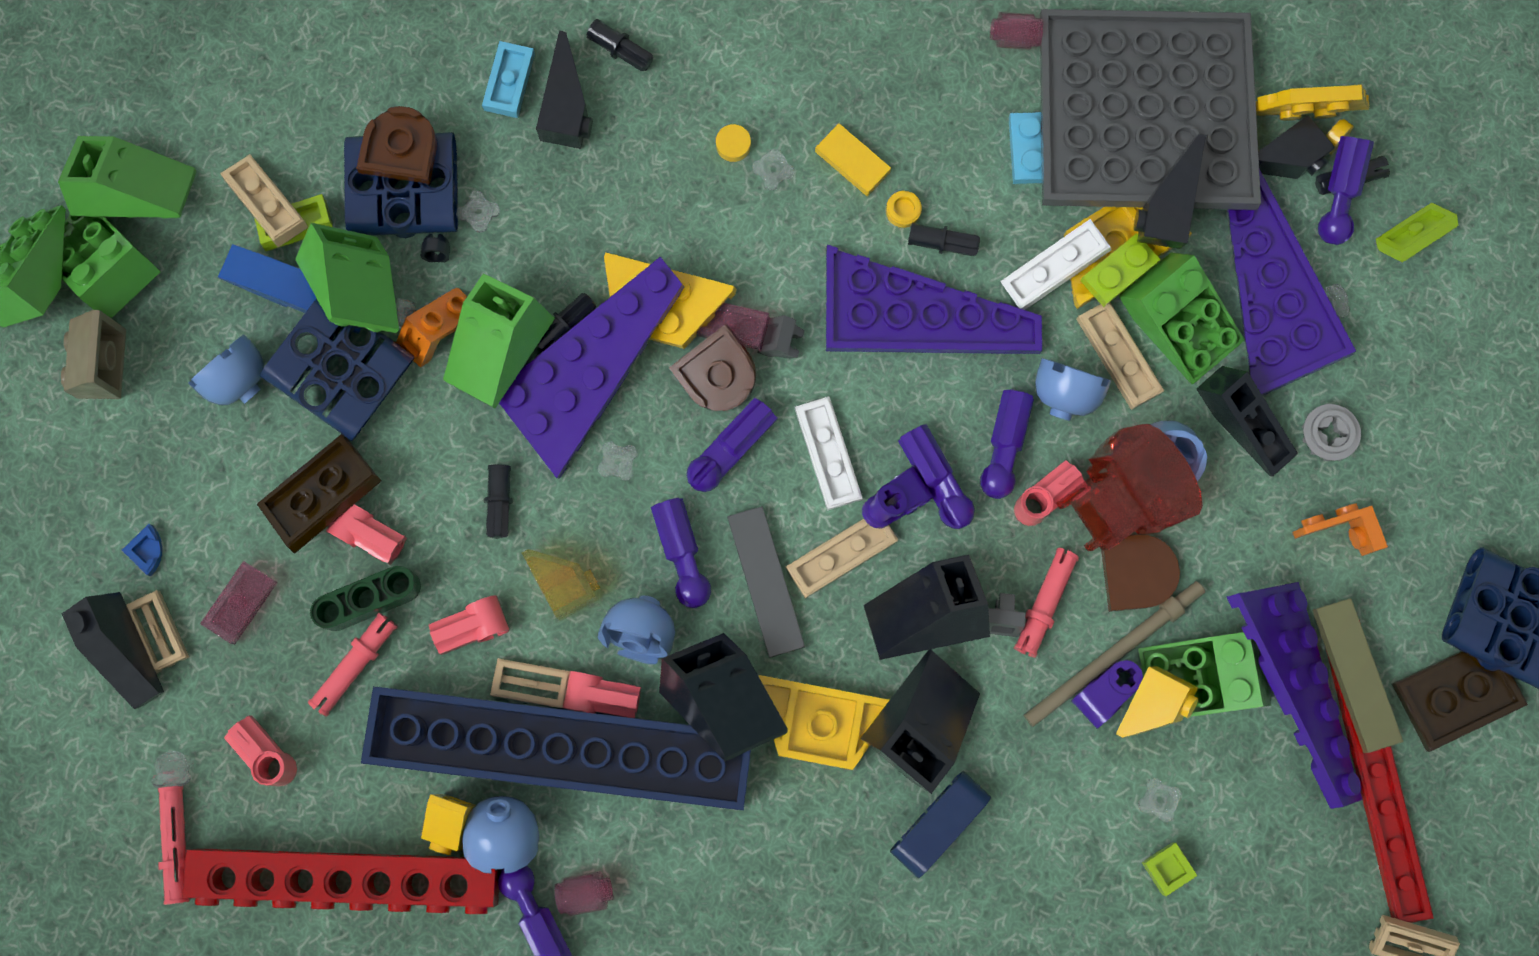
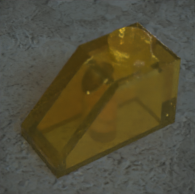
[521,549,601,621]

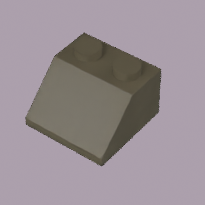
[61,310,126,399]

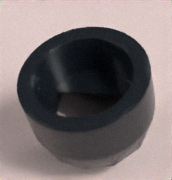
[420,234,450,262]

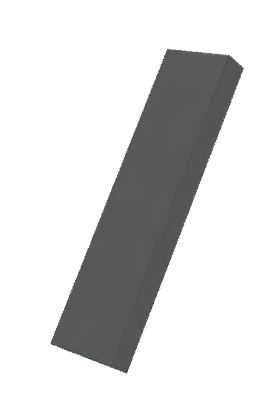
[727,506,805,658]

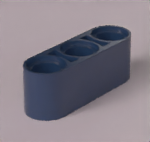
[890,771,991,878]

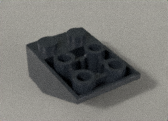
[864,555,990,660]
[659,633,788,761]
[860,649,980,794]

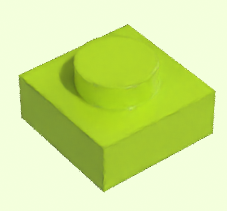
[1141,842,1197,896]

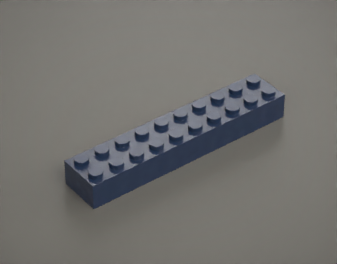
[361,686,751,811]

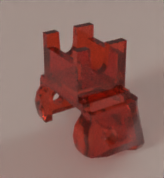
[1056,424,1203,551]

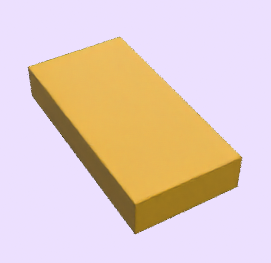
[815,123,891,196]

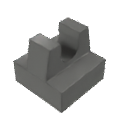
[757,315,804,359]
[988,593,1026,637]

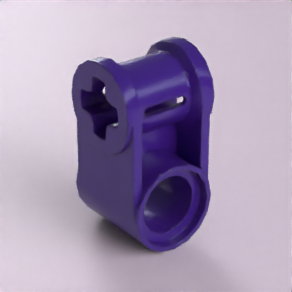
[862,467,934,529]
[1071,660,1143,729]

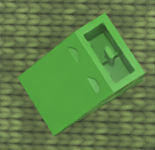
[58,136,196,218]
[0,205,66,328]
[62,214,161,318]
[295,223,399,333]
[1119,252,1245,385]
[443,273,555,409]
[1138,632,1272,718]

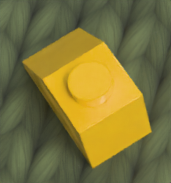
[1116,666,1198,738]
[421,794,476,855]

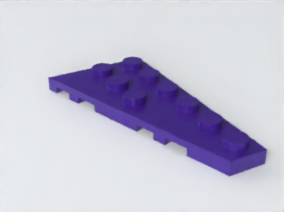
[1227,169,1356,396]
[826,244,1042,354]
[499,257,685,479]
[1227,582,1363,809]

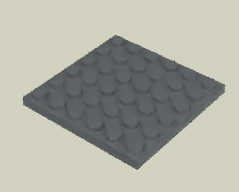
[1040,9,1261,210]

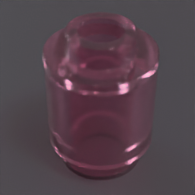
[990,12,1043,50]
[555,871,613,916]

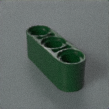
[310,566,421,631]

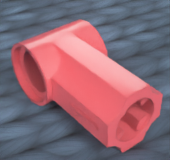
[1014,460,1086,526]
[326,504,407,565]
[429,595,509,655]
[563,671,641,718]
[224,716,297,786]

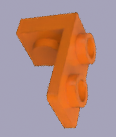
[396,288,467,368]
[1293,503,1388,556]

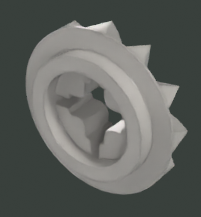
[1301,404,1361,461]

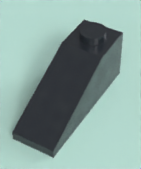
[536,31,593,149]
[1133,134,1206,249]
[1196,366,1298,477]
[61,592,164,709]

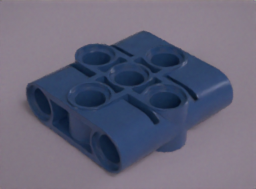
[344,132,458,239]
[260,298,415,441]
[1442,547,1539,689]

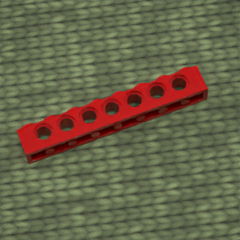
[182,848,500,914]

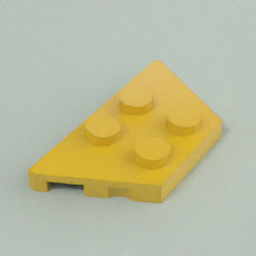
[1256,85,1369,121]
[1064,207,1192,309]
[604,252,737,349]
[758,675,889,770]

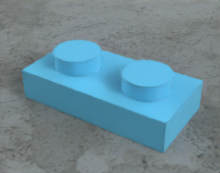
[482,41,535,118]
[1009,112,1042,184]

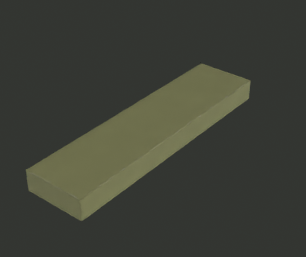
[1312,598,1403,753]

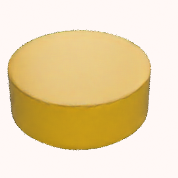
[1326,119,1354,155]
[716,124,751,162]
[886,191,922,228]

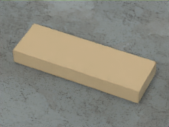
[220,154,308,247]
[1076,303,1164,410]
[786,519,898,598]

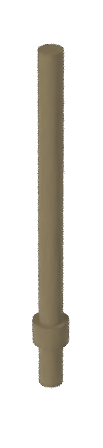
[1023,581,1205,727]

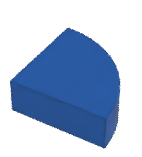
[122,524,162,576]

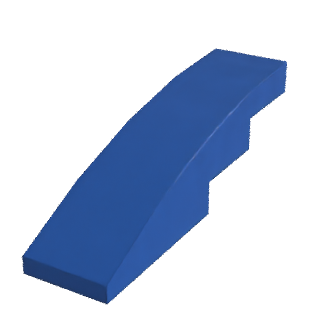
[218,244,361,333]

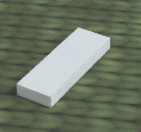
[1000,219,1111,310]
[795,397,863,511]

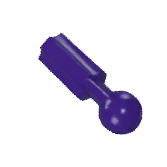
[1318,136,1374,245]
[980,389,1034,499]
[686,398,778,492]
[898,424,975,529]
[651,498,711,608]
[498,866,572,956]

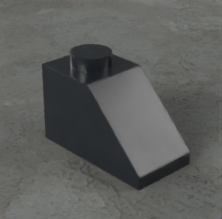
[1258,115,1335,179]

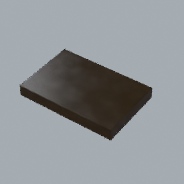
[257,434,382,554]
[1392,651,1528,752]

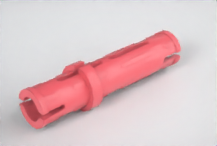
[1014,548,1079,658]
[308,612,398,717]
[158,786,190,905]

